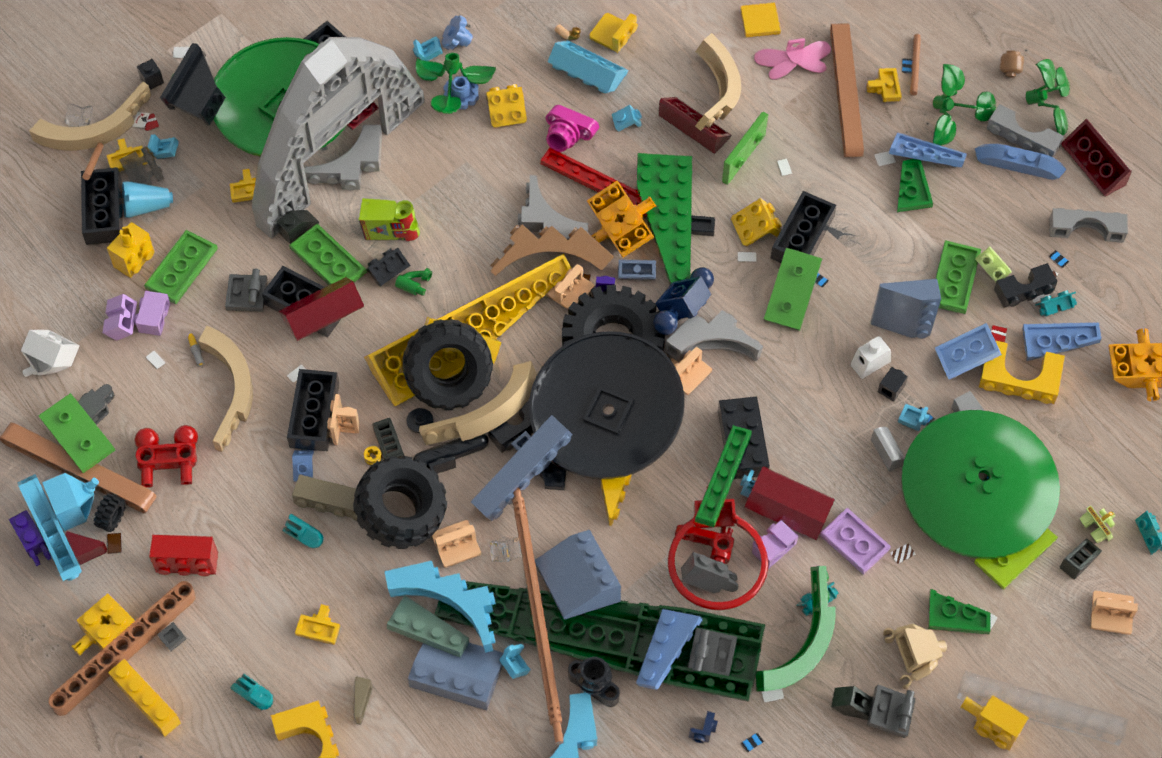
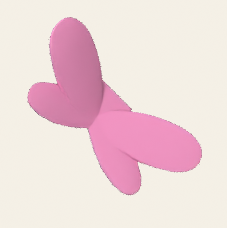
[754,38,831,80]

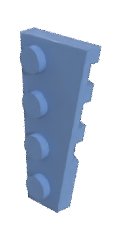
[889,133,967,168]
[1022,322,1101,361]
[636,609,702,690]

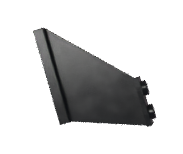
[160,43,226,126]

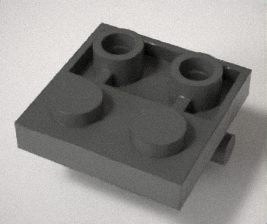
[225,268,268,312]
[688,628,737,676]
[867,685,916,738]

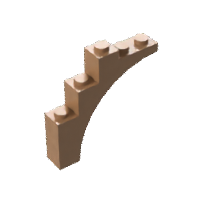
[490,224,614,276]

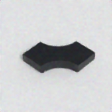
[539,462,566,491]

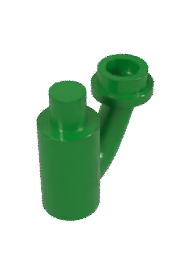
[395,268,433,296]

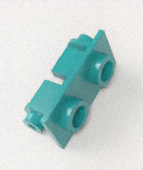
[1035,290,1077,317]
[1135,510,1162,555]
[796,582,839,616]

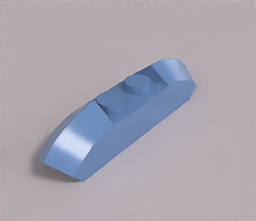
[975,144,1067,180]

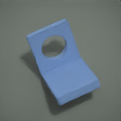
[292,450,314,482]

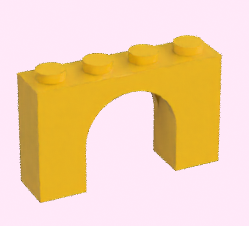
[979,341,1065,404]
[271,700,340,758]

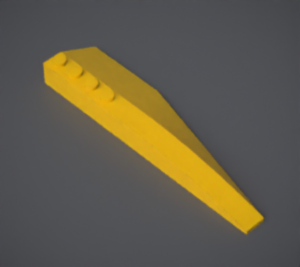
[364,254,571,407]

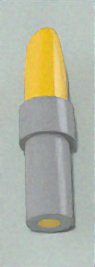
[188,333,204,366]

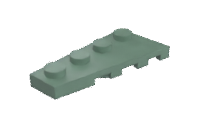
[387,596,469,657]

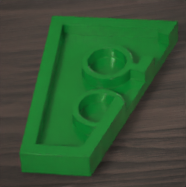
[897,159,933,212]
[928,588,991,635]

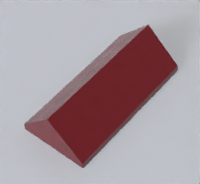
[658,97,732,154]
[1061,119,1132,196]
[279,277,364,341]

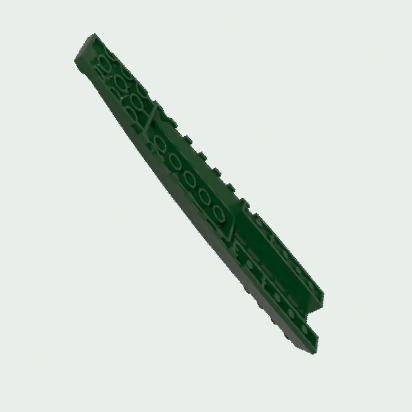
[434,581,765,702]

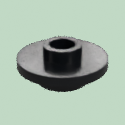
[406,408,434,433]

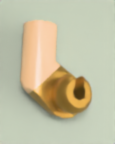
[555,24,581,40]

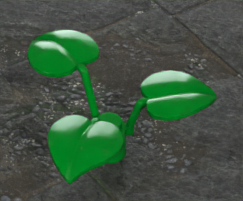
[416,53,496,114]
[1025,59,1070,136]
[933,64,996,146]

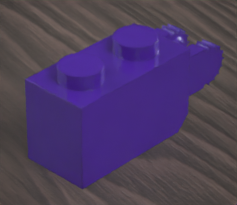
[9,510,52,566]

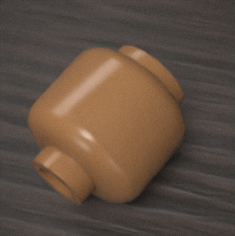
[1000,50,1024,77]

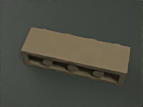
[292,474,358,521]

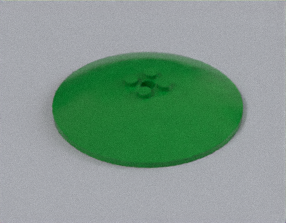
[213,37,346,157]
[901,410,1060,559]

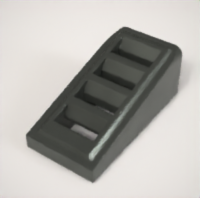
[372,418,404,459]
[1060,538,1102,579]

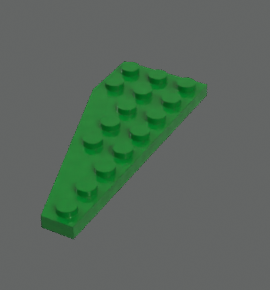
[636,153,692,285]

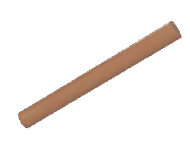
[910,34,921,96]
[83,143,104,180]

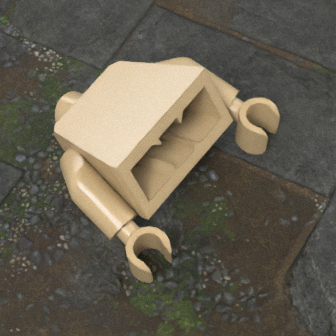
[883,624,947,689]

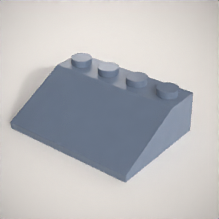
[871,279,941,339]
[535,530,621,619]
[408,643,504,711]

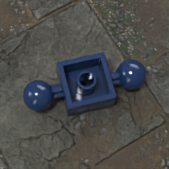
[653,267,714,335]

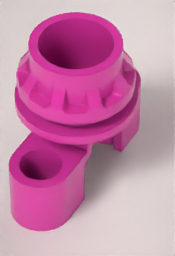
[546,105,599,152]

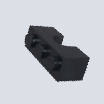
[994,263,1058,308]
[488,401,533,453]

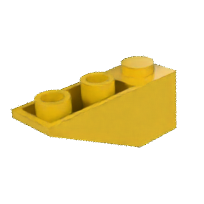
[601,475,632,526]

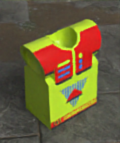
[359,198,420,241]

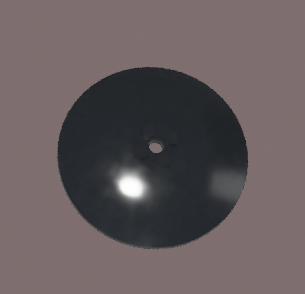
[529,331,685,479]

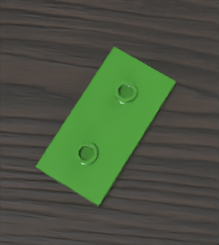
[722,112,768,185]
[289,224,367,285]
[144,230,218,304]
[935,240,981,314]
[764,248,822,331]
[38,393,116,473]

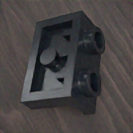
[366,247,411,287]

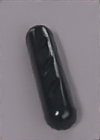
[413,433,489,469]

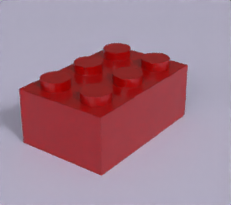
[149,534,218,576]

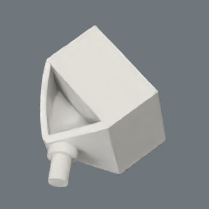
[21,330,80,377]

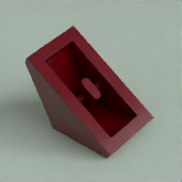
[65,531,107,565]

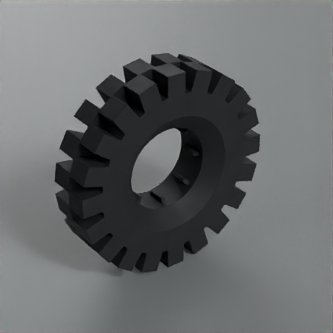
[562,285,665,351]

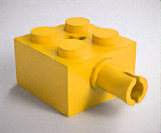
[107,222,155,278]
[71,593,135,656]
[960,695,1029,751]

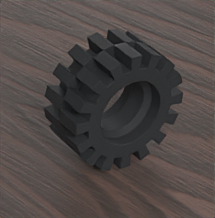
[93,493,126,532]

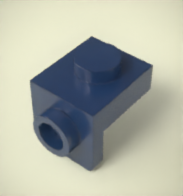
[689,711,718,743]

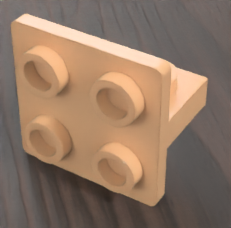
[546,264,594,310]
[671,346,712,395]
[327,394,360,445]
[432,520,481,568]
[1091,590,1138,635]

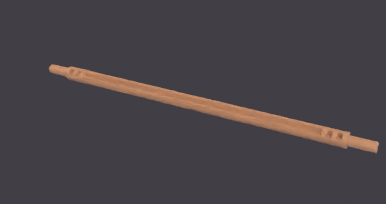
[512,488,564,745]

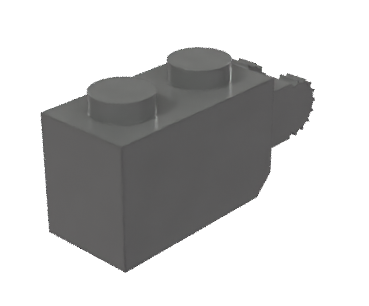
[78,384,115,425]
[681,552,739,594]

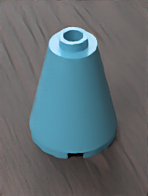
[122,181,173,218]

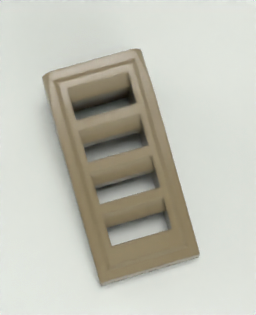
[354,676,373,725]

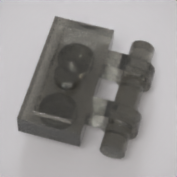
[119,146,164,186]

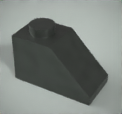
[276,210,319,244]
[831,686,873,720]

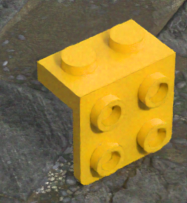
[589,13,638,53]
[485,84,527,127]
[731,198,782,246]

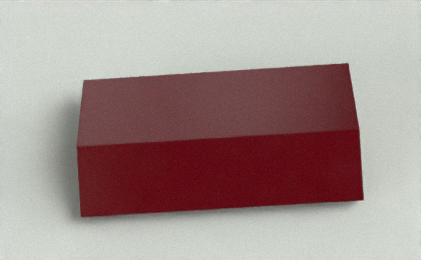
[744,466,835,540]

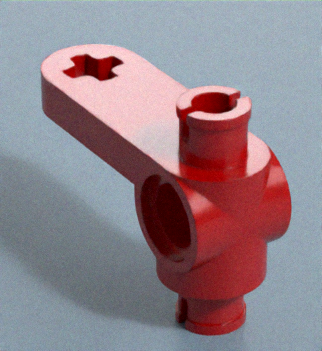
[675,524,735,564]

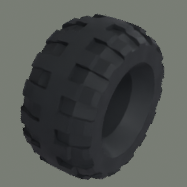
[403,319,493,410]
[353,456,447,549]

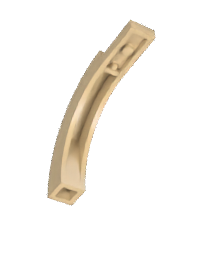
[695,33,741,131]
[29,82,151,151]
[198,326,253,452]
[419,361,537,446]

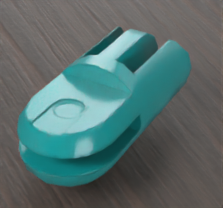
[282,514,324,548]
[230,673,273,710]

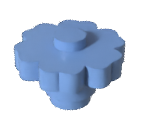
[441,15,473,50]
[443,76,479,110]

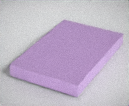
[820,508,891,575]

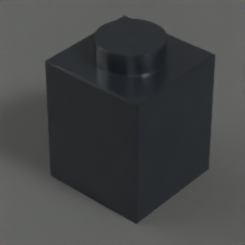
[137,58,164,90]
[878,367,908,402]

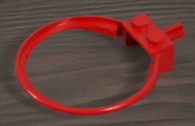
[668,486,768,610]

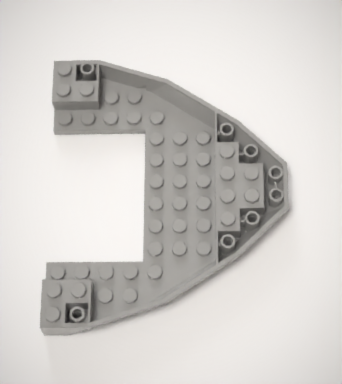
[252,37,424,238]

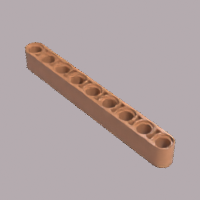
[830,23,864,157]
[0,422,157,514]
[49,581,196,716]

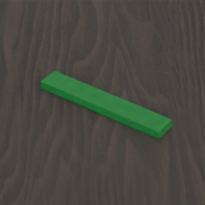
[695,425,752,527]

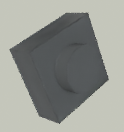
[157,622,187,652]

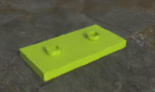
[974,528,1058,590]

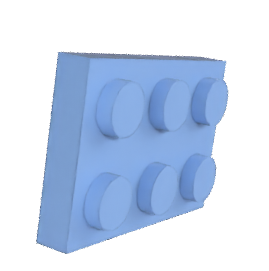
[935,323,1002,380]

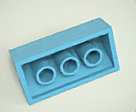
[548,40,629,93]

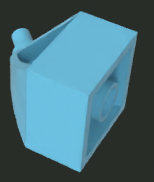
[42,473,99,531]

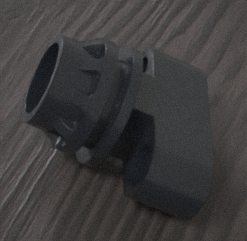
[568,657,620,707]

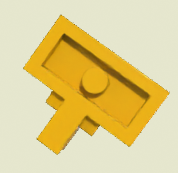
[866,68,902,102]
[106,138,147,172]
[229,169,256,203]
[295,604,340,645]

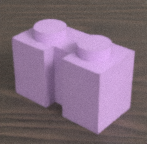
[134,291,170,336]
[103,294,137,341]
[752,520,798,569]

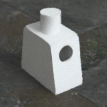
[850,336,891,379]

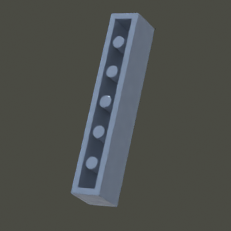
[471,415,573,521]

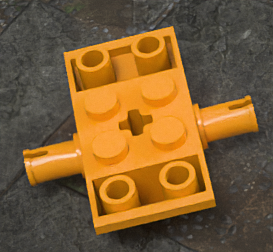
[587,180,656,258]
[1108,328,1162,401]

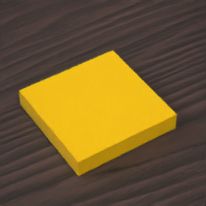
[740,2,781,37]

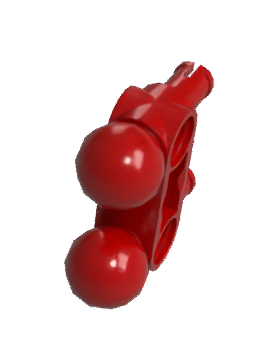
[134,425,198,488]

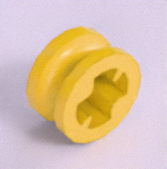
[364,446,382,466]

